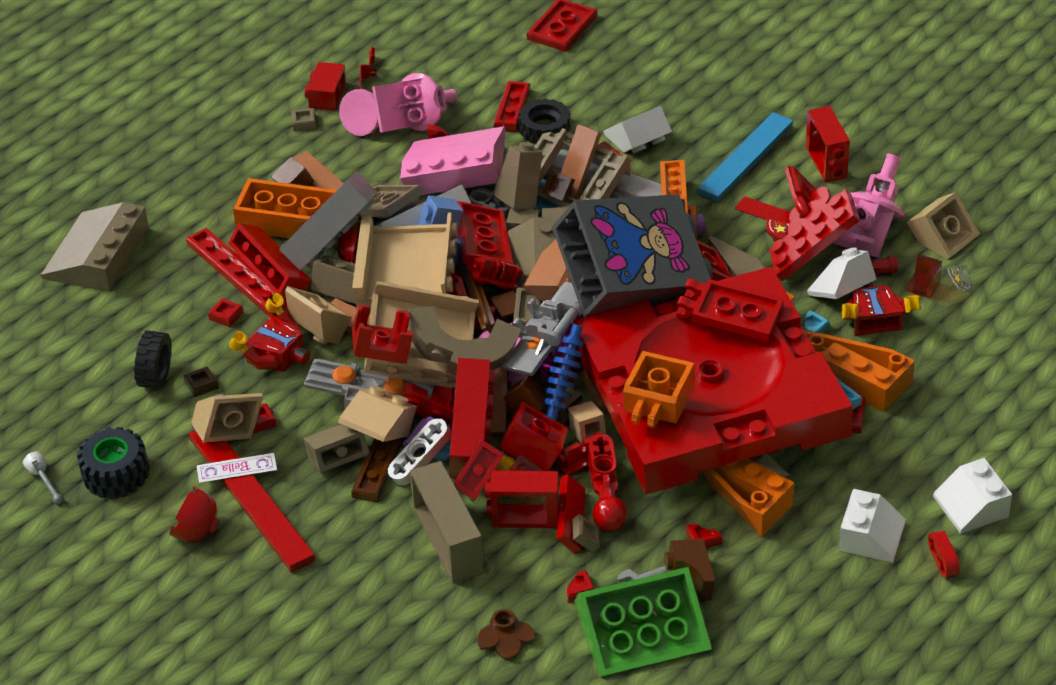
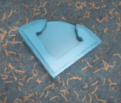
[804,310,830,333]

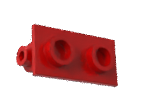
[402,383,454,423]
[555,433,604,475]

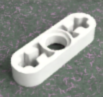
[388,419,451,486]

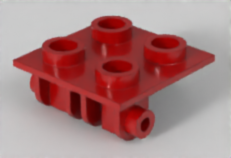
[461,253,523,290]

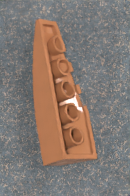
[523,240,571,301]

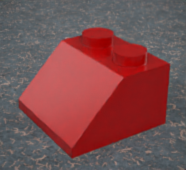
[499,401,568,471]

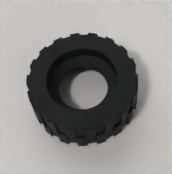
[519,99,571,144]
[134,330,172,390]

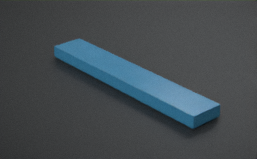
[697,112,793,203]

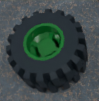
[77,427,150,499]

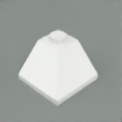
[807,248,876,299]

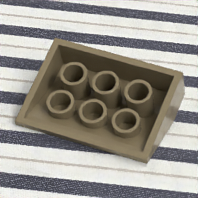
[41,202,149,292]

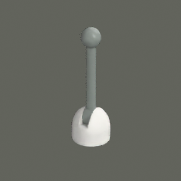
[23,451,64,504]

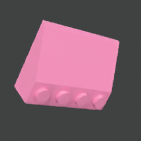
[400,127,506,195]

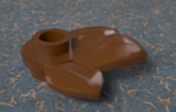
[477,609,535,659]

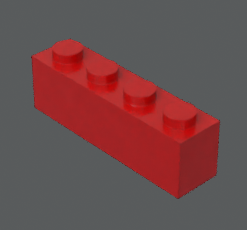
[228,223,312,298]

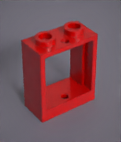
[805,106,850,182]
[485,471,559,528]

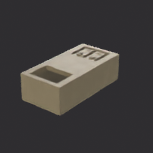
[410,461,484,584]

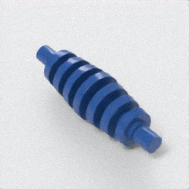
[545,324,584,421]

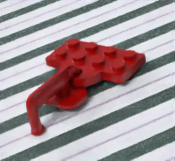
[769,166,860,281]

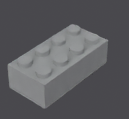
[279,171,377,271]

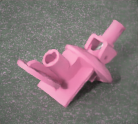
[339,73,458,136]
[833,154,905,258]

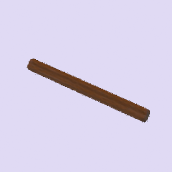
[459,256,496,333]

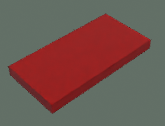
[457,201,514,265]

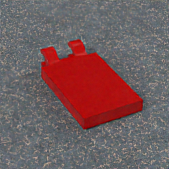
[676,279,784,341]

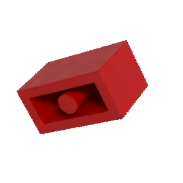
[304,62,346,110]

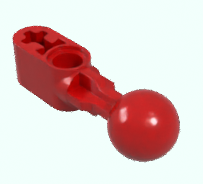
[588,434,628,532]

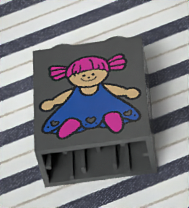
[552,194,713,317]

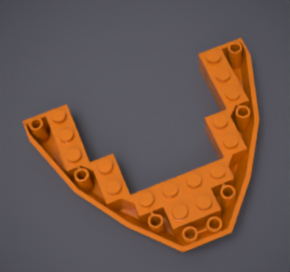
[702,331,915,537]

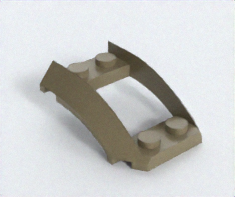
[535,128,630,207]

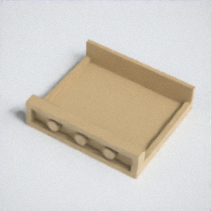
[352,212,458,306]
[364,281,479,389]

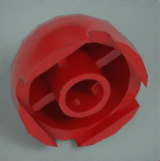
[169,486,220,543]

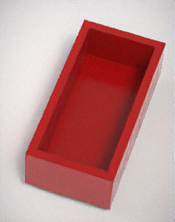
[449,358,495,478]

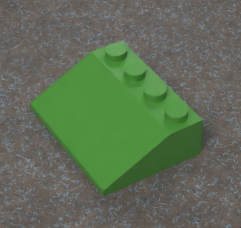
[574,567,712,677]

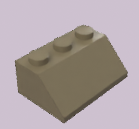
[508,217,559,294]

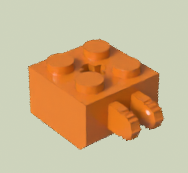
[623,351,695,428]

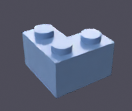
[417,195,464,266]

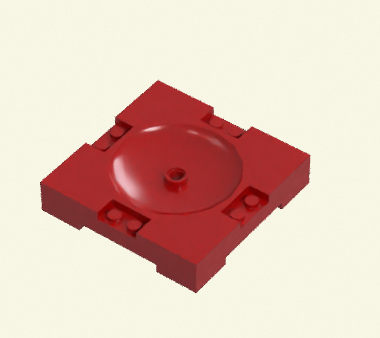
[573,267,853,495]

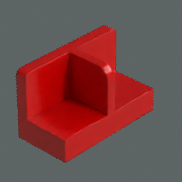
[453,439,505,502]

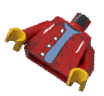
[841,282,921,336]
[229,293,310,372]

